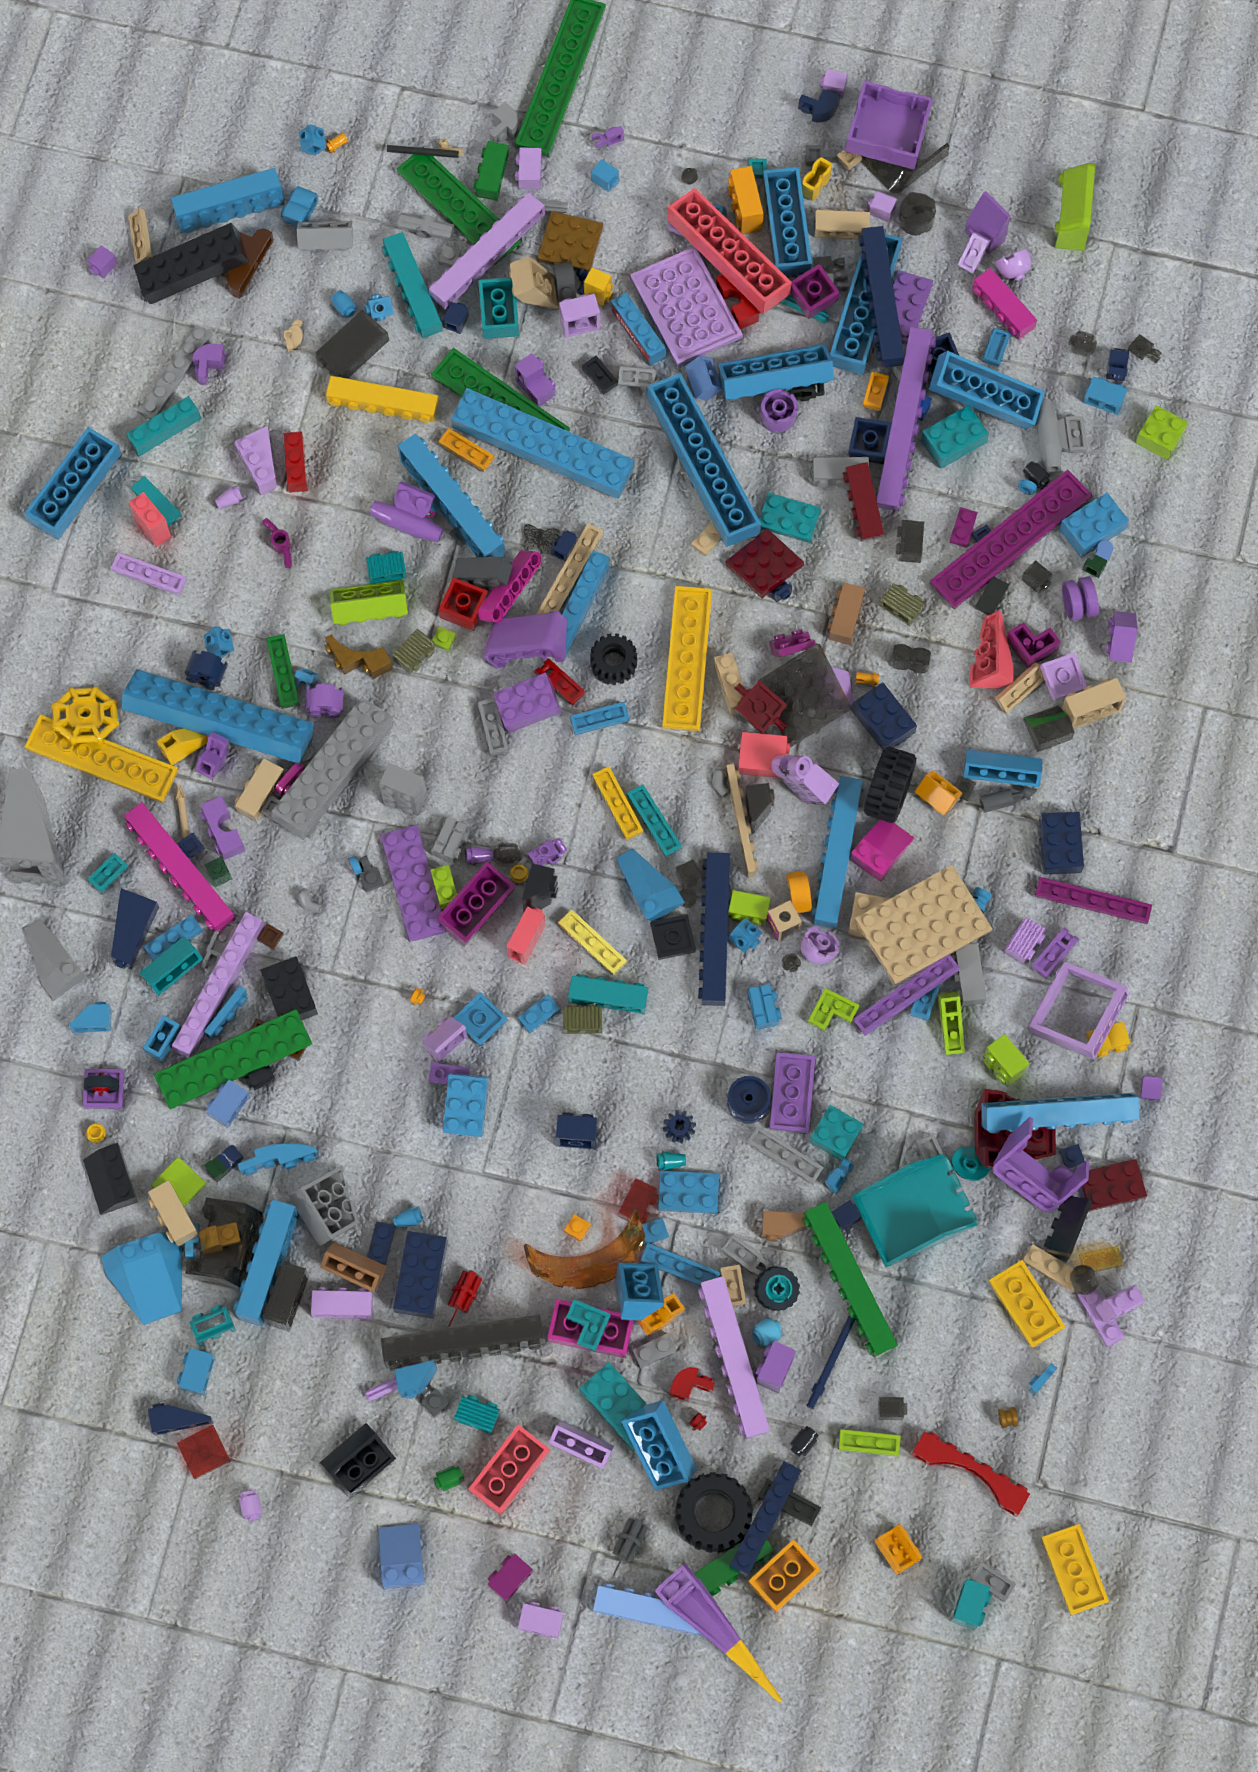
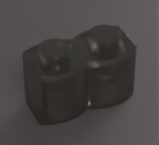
[890,644,931,673]

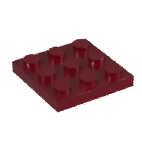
[725,528,804,599]

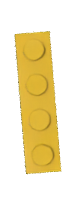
[592,766,643,841]

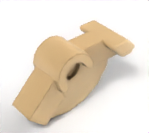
[283,320,303,352]

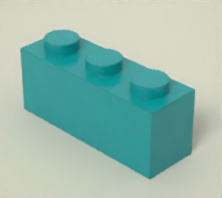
[139,936,203,996]

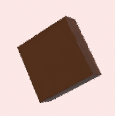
[257,923,284,950]

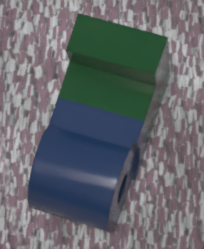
[204,1145,244,1182]

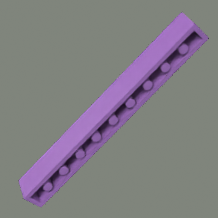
[877,327,936,511]

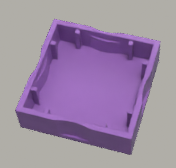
[845,80,933,169]

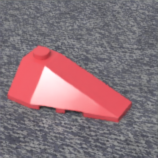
[970,610,1013,689]

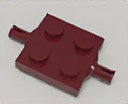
[734,680,787,734]

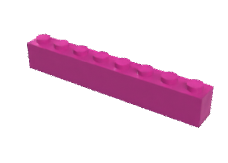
[124,802,236,932]

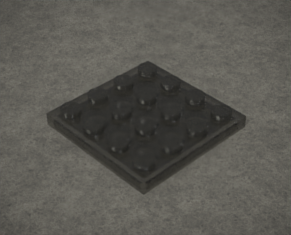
[760,643,852,747]

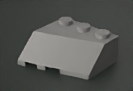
[289,1165,359,1247]

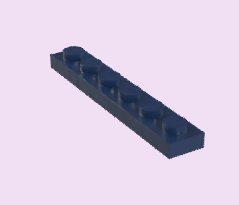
[729,1461,802,1577]

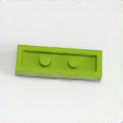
[838,1429,901,1457]

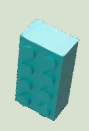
[579,1362,647,1452]

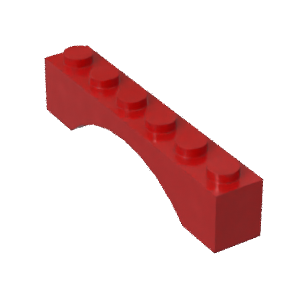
[911,1431,1030,1517]

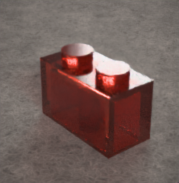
[618,1178,659,1226]

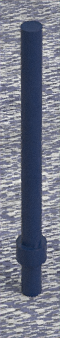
[806,1315,855,1409]

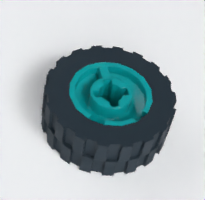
[754,1267,800,1311]

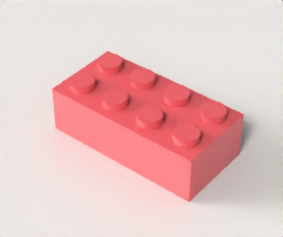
[468,1425,551,1516]

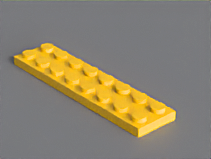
[662,586,712,731]
[24,714,179,803]

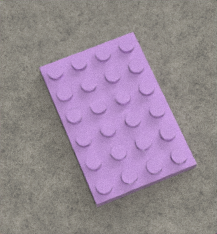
[630,247,743,367]

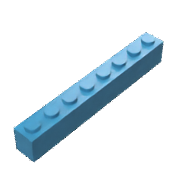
[811,776,863,929]
[982,1092,1139,1133]

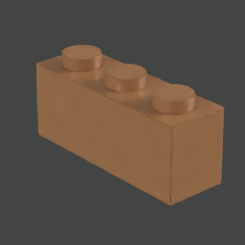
[827,582,865,645]
[320,1242,387,1292]

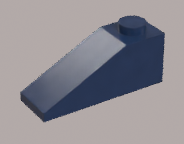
[148,1403,214,1436]

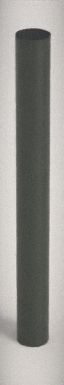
[387,145,459,158]

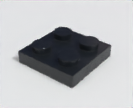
[650,914,696,960]

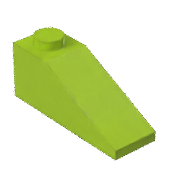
[937,991,965,1055]

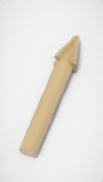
[175,785,190,839]

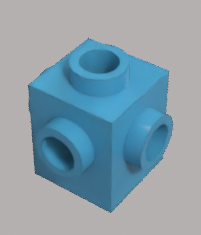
[299,124,327,156]
[364,294,394,321]
[204,627,234,658]
[728,918,762,953]

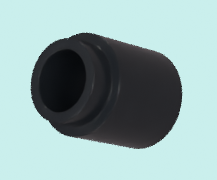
[1023,461,1050,488]
[245,1065,275,1090]
[790,1426,819,1457]

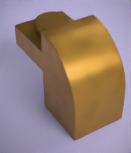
[199,1222,241,1255]

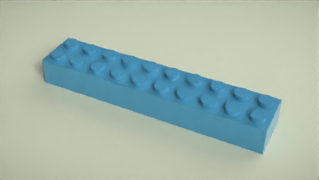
[646,373,761,547]
[451,388,634,499]
[122,669,314,764]

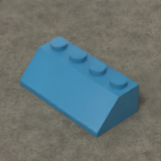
[621,1400,697,1490]

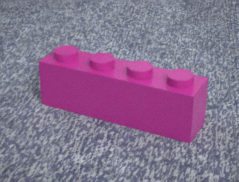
[972,268,1037,340]

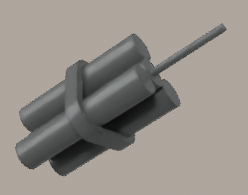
[612,1518,648,1576]

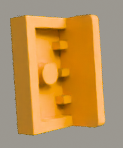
[874,1524,922,1575]

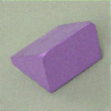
[1140,1076,1163,1100]

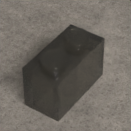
[895,520,924,563]

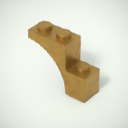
[324,634,393,679]

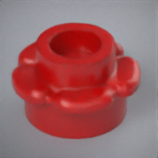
[689,1412,707,1431]

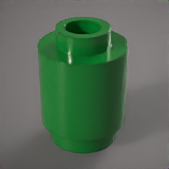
[433,1466,465,1492]

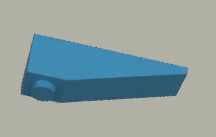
[616,848,685,922]

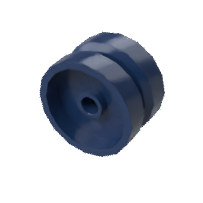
[727,1076,770,1124]

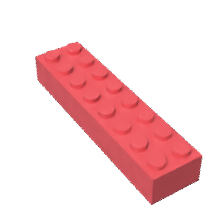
[667,188,792,314]

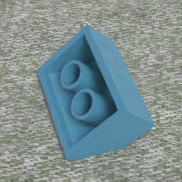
[615,1262,664,1320]

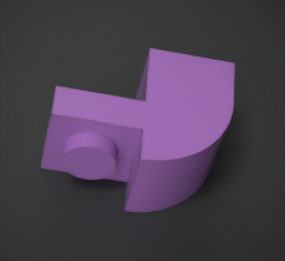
[192,344,225,385]
[196,731,229,779]

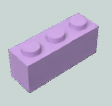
[311,1287,373,1319]
[549,1420,614,1469]

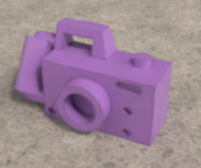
[528,838,567,866]

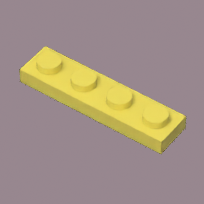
[558,909,627,976]

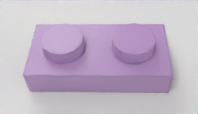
[958,232,991,273]

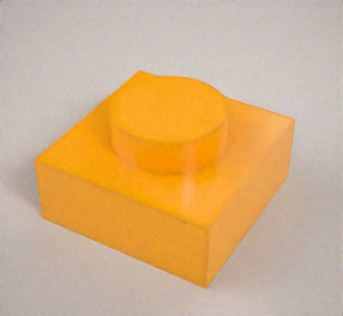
[564,1214,591,1242]

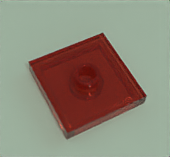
[177,1425,231,1480]

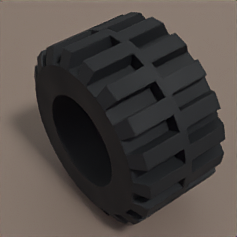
[590,633,637,685]

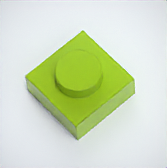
[432,626,456,652]

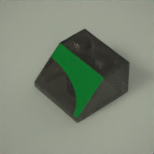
[1023,705,1075,752]

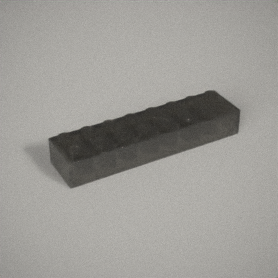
[381,1314,544,1371]

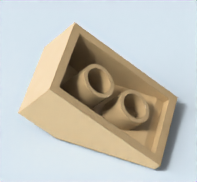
[509,256,559,309]

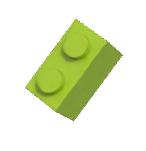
[431,865,457,912]
[728,890,771,926]

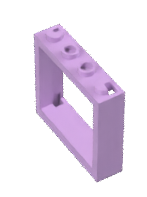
[1029,961,1129,1060]

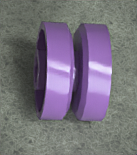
[1062,576,1099,621]

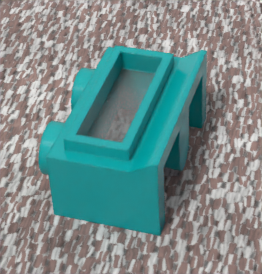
[189,1305,236,1347]

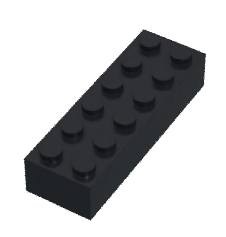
[133,223,249,304]

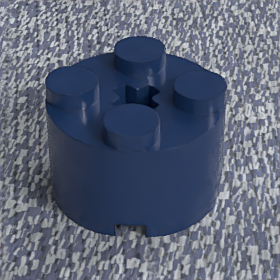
[184,650,228,690]

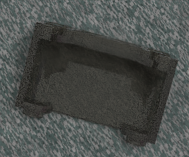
[185,1198,264,1287]

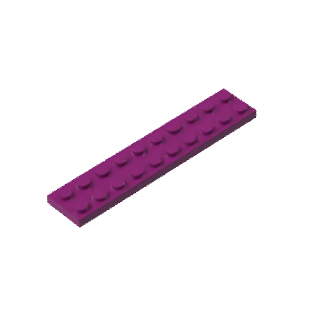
[930,469,1093,610]

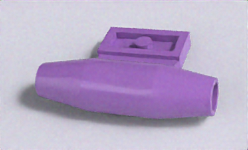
[370,481,444,542]

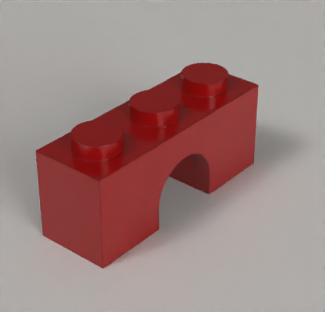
[716,274,761,329]
[284,431,308,493]

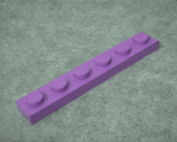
[853,954,960,1036]

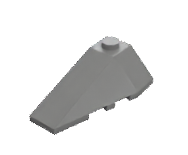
[25,919,85,1000]

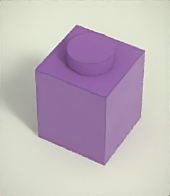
[87,245,117,279]

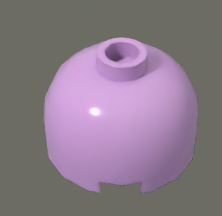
[995,249,1032,281]
[800,926,840,965]

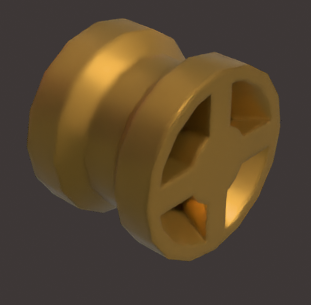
[998,1406,1018,1429]

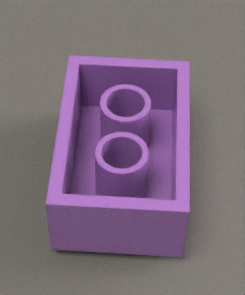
[493,673,562,733]

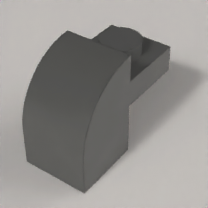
[553,260,577,302]

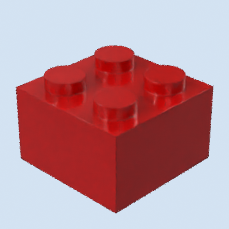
[438,577,488,631]

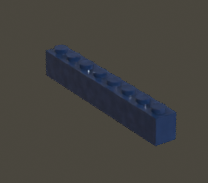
[858,226,905,368]
[698,852,730,1006]

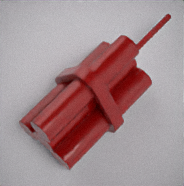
[447,1270,482,1327]

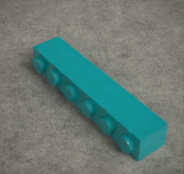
[381,232,443,339]

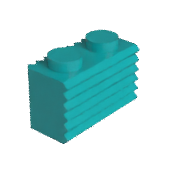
[366,551,407,584]
[454,1394,501,1435]

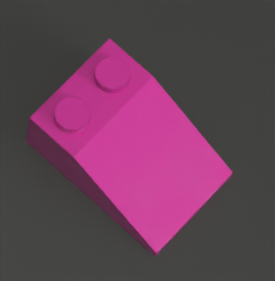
[850,820,915,882]

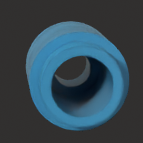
[331,290,357,318]

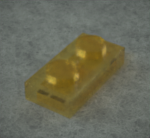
[1079,1246,1123,1274]

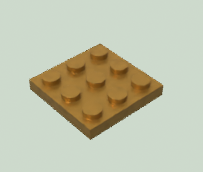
[537,211,604,272]

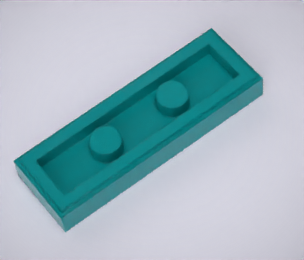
[131,476,182,526]

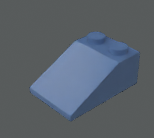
[379,1523,425,1590]

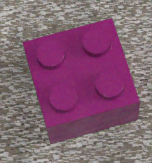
[790,264,840,319]

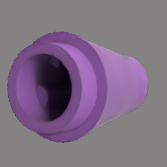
[465,846,493,865]

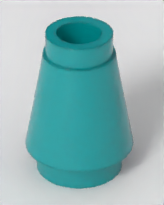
[656,1151,686,1171]

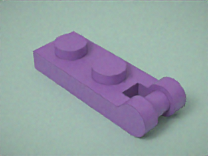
[1031,927,1080,979]

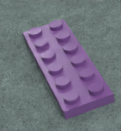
[380,825,447,942]

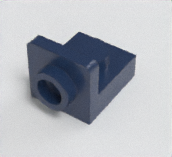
[770,581,792,602]

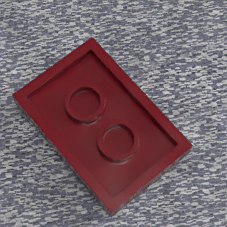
[1082,1159,1147,1212]

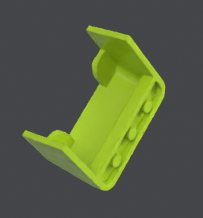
[1054,163,1095,251]

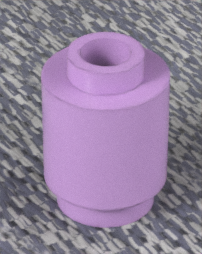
[239,1490,263,1522]

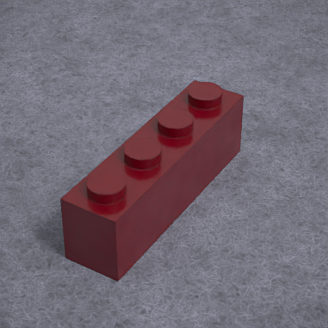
[842,462,885,541]

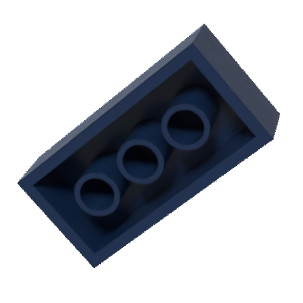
[393,1231,448,1319]

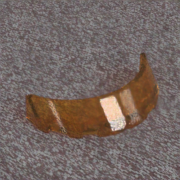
[523,1208,645,1289]

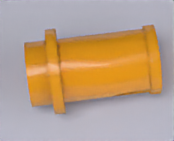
[326,132,348,153]
[856,671,880,687]

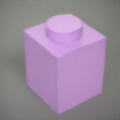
[820,69,848,98]
[868,191,897,222]

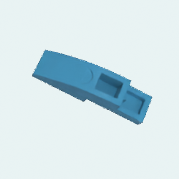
[238,1144,319,1176]

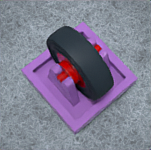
[83,1069,125,1109]

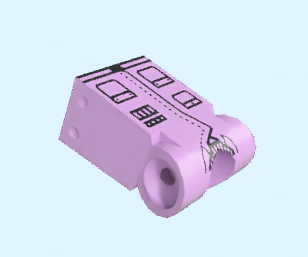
[771,755,840,805]

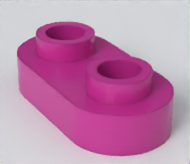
[275,763,305,796]

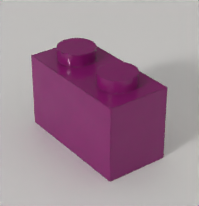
[488,1553,533,1603]

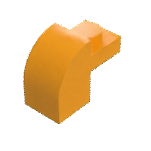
[786,871,812,913]
[636,1293,685,1336]

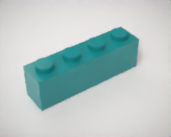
[126,396,201,457]
[568,974,648,1014]

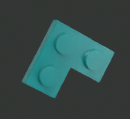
[566,1299,611,1352]

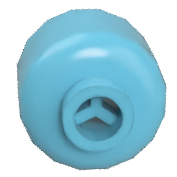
[751,1317,782,1347]

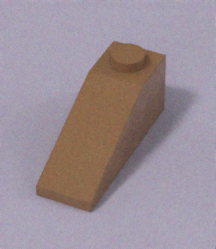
[762,1211,807,1242]

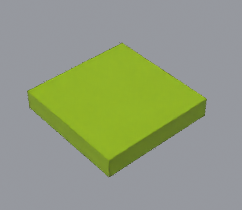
[151,1157,207,1207]

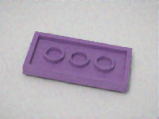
[893,270,933,345]
[769,1052,815,1134]

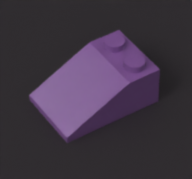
[965,191,1011,254]

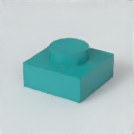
[748,159,767,178]

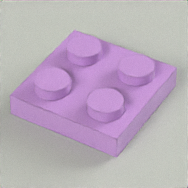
[1039,653,1087,700]

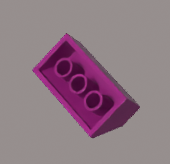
[436,861,516,947]

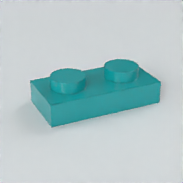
[87,853,129,894]

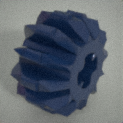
[663,1110,696,1144]

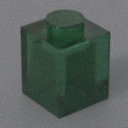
[204,856,232,888]

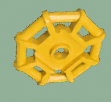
[51,686,120,745]

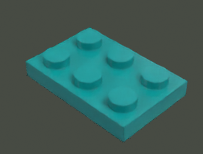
[759,492,821,543]

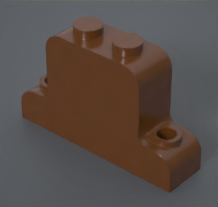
[220,228,274,299]

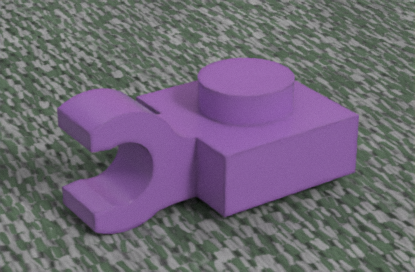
[592,126,624,148]

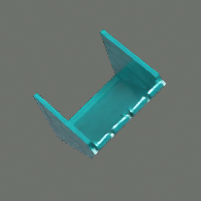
[852,1154,978,1268]

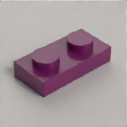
[949,507,978,548]

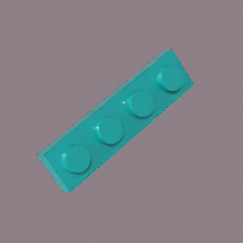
[627,784,682,857]

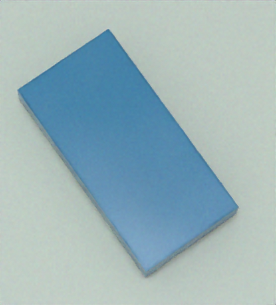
[982,328,1011,367]

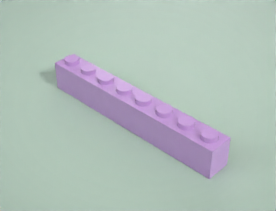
[429,192,545,310]
[172,912,265,1058]
[698,1276,770,1439]

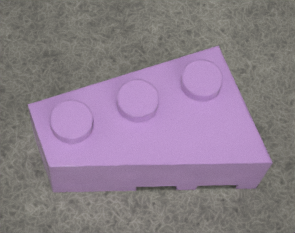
[234,426,278,495]

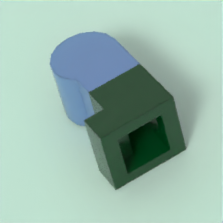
[1082,540,1114,578]

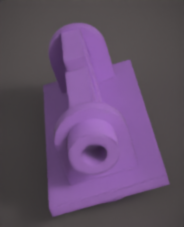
[428,1062,470,1085]

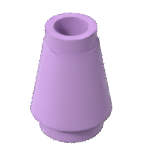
[214,486,243,509]

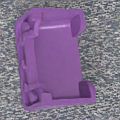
[484,611,567,669]

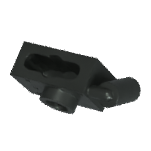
[790,383,825,401]

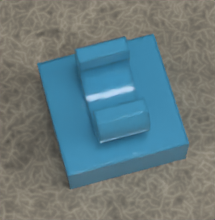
[295,667,319,690]

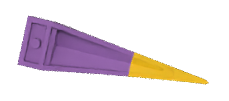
[654,1563,782,1703]

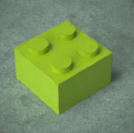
[1136,405,1189,460]
[983,1034,1030,1087]

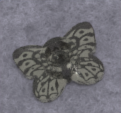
[523,524,560,553]

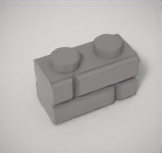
[431,817,470,863]

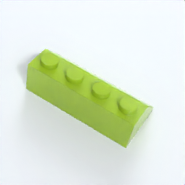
[329,579,408,625]

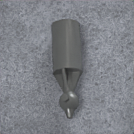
[979,786,1037,813]

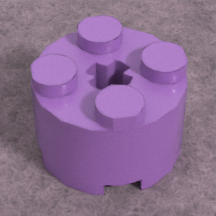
[760,389,798,432]
[305,684,344,719]

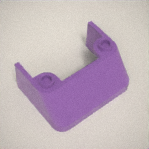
[993,1117,1090,1212]

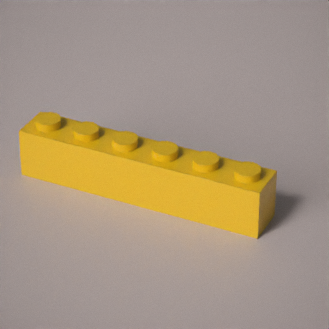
[326,376,439,423]

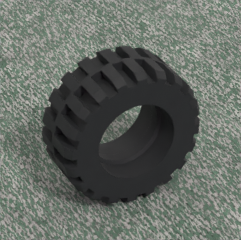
[864,746,917,823]
[675,1472,753,1553]

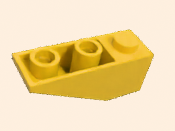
[156,728,209,766]

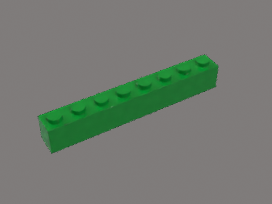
[802,1202,898,1357]

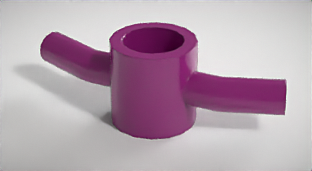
[262,518,292,568]

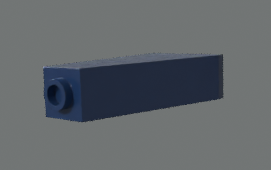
[111,888,159,969]

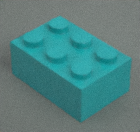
[479,277,519,339]
[921,406,989,469]

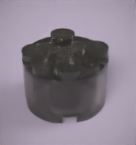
[898,192,936,236]

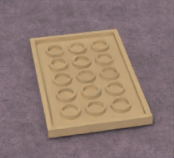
[854,865,993,986]

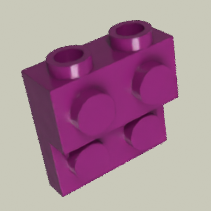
[769,629,817,657]

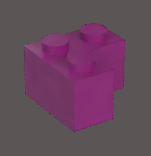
[1007,622,1061,669]

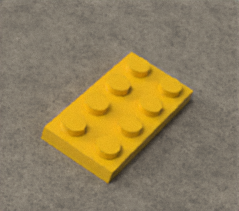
[988,1260,1065,1349]
[1041,1524,1109,1616]

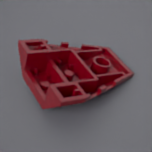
[974,1089,1056,1168]

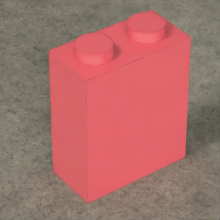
[129,492,171,547]
[738,732,791,778]
[506,906,546,965]

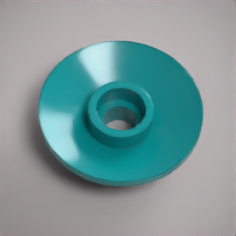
[951,1147,990,1181]

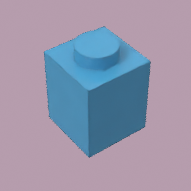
[591,159,620,192]

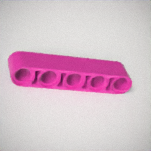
[478,550,542,623]

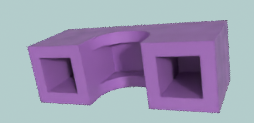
[199,796,246,860]

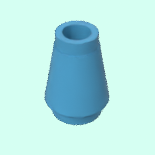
[393,1206,423,1228]

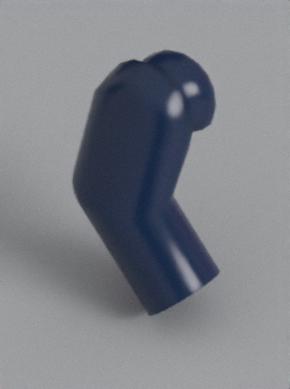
[576,268,589,295]

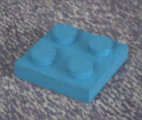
[453,992,508,1047]

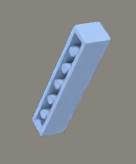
[593,1583,705,1637]

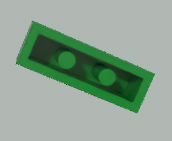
[473,141,509,201]

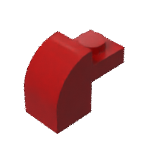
[669,1367,715,1402]

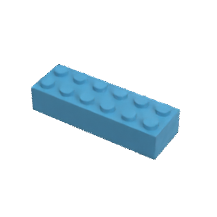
[762,167,812,276]
[171,168,285,234]
[718,344,834,400]
[929,351,1045,429]
[24,427,121,540]
[234,1200,299,1327]

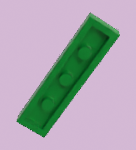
[266,634,300,709]

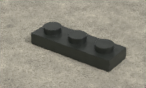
[758,1479,821,1527]

